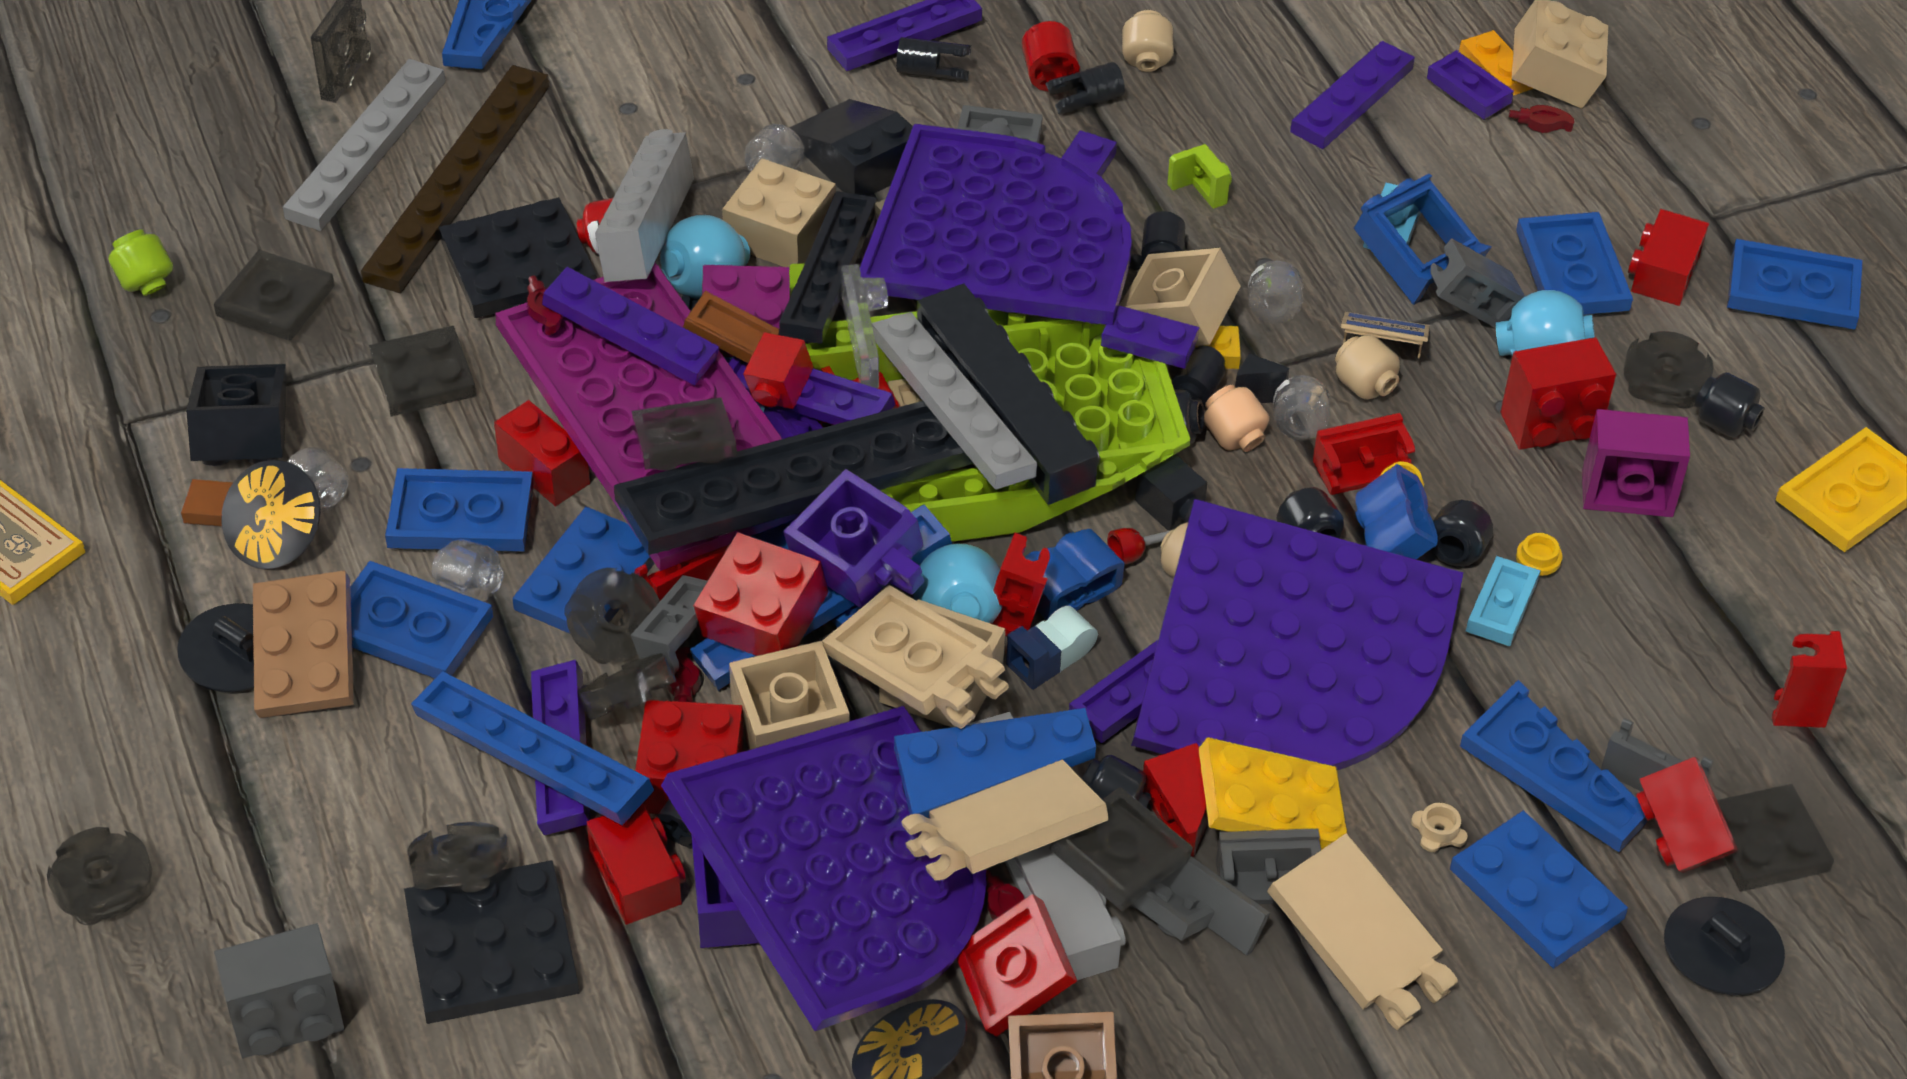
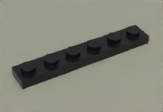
[779,191,877,344]

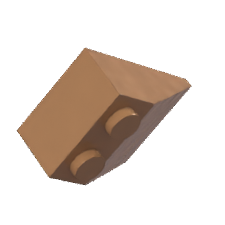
[1008,1012,1117,1079]

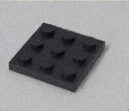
[439,197,597,318]
[404,860,579,1024]

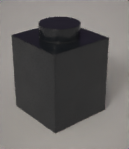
[1135,454,1208,531]

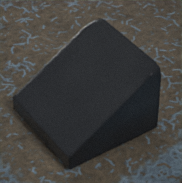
[1235,353,1289,403]

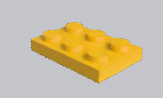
[1775,427,1907,553]
[1199,737,1347,850]

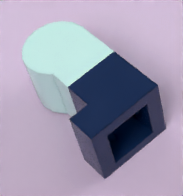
[1006,606,1098,690]

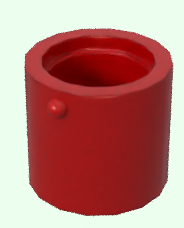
[1022,21,1080,92]

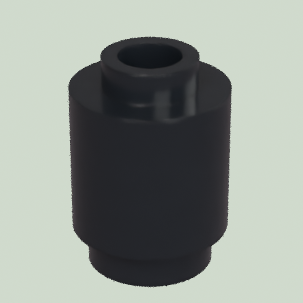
[1141,211,1186,261]
[1171,345,1225,408]

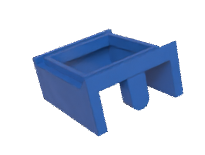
[1354,173,1492,305]

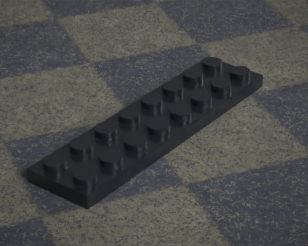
[614,401,974,555]

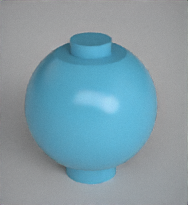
[660,215,750,300]
[1496,290,1595,356]
[913,544,1003,624]

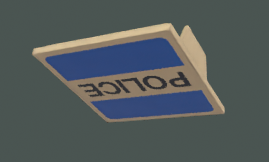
[1341,312,1429,358]

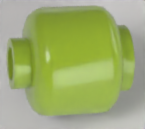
[108,229,173,296]

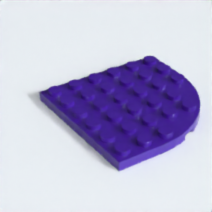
[856,124,1131,325]
[1131,499,1463,771]
[661,706,986,1031]

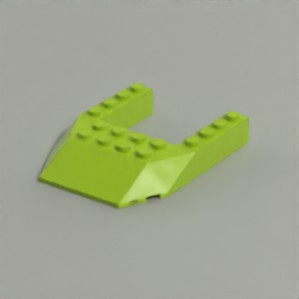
[806,309,1190,542]

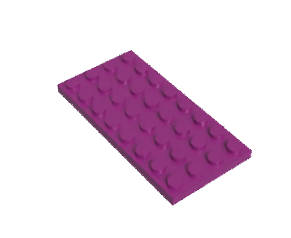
[496,262,802,571]

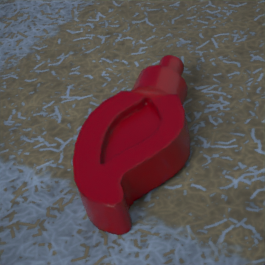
[1508,105,1574,133]
[527,276,562,335]
[665,647,701,702]
[985,870,1025,921]

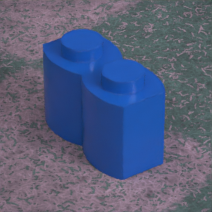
[1355,464,1438,559]
[1025,529,1125,620]

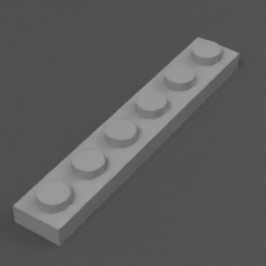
[283,59,445,231]
[871,312,1037,490]

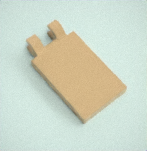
[822,585,1009,729]
[901,759,1109,880]
[1267,833,1458,1030]

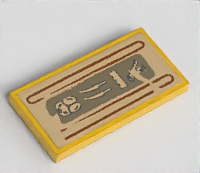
[0,480,85,605]

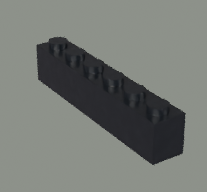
[917,283,1100,505]

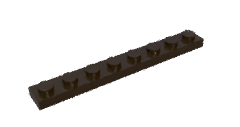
[361,65,550,294]

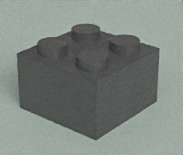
[214,923,344,1059]

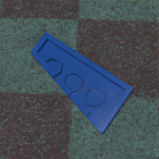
[442,0,531,69]
[1460,680,1647,852]
[894,708,1096,818]

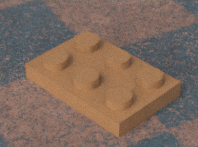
[253,570,354,718]

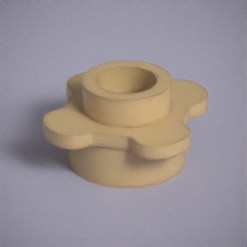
[1411,803,1468,852]

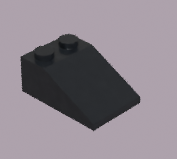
[784,99,913,196]
[186,364,286,466]

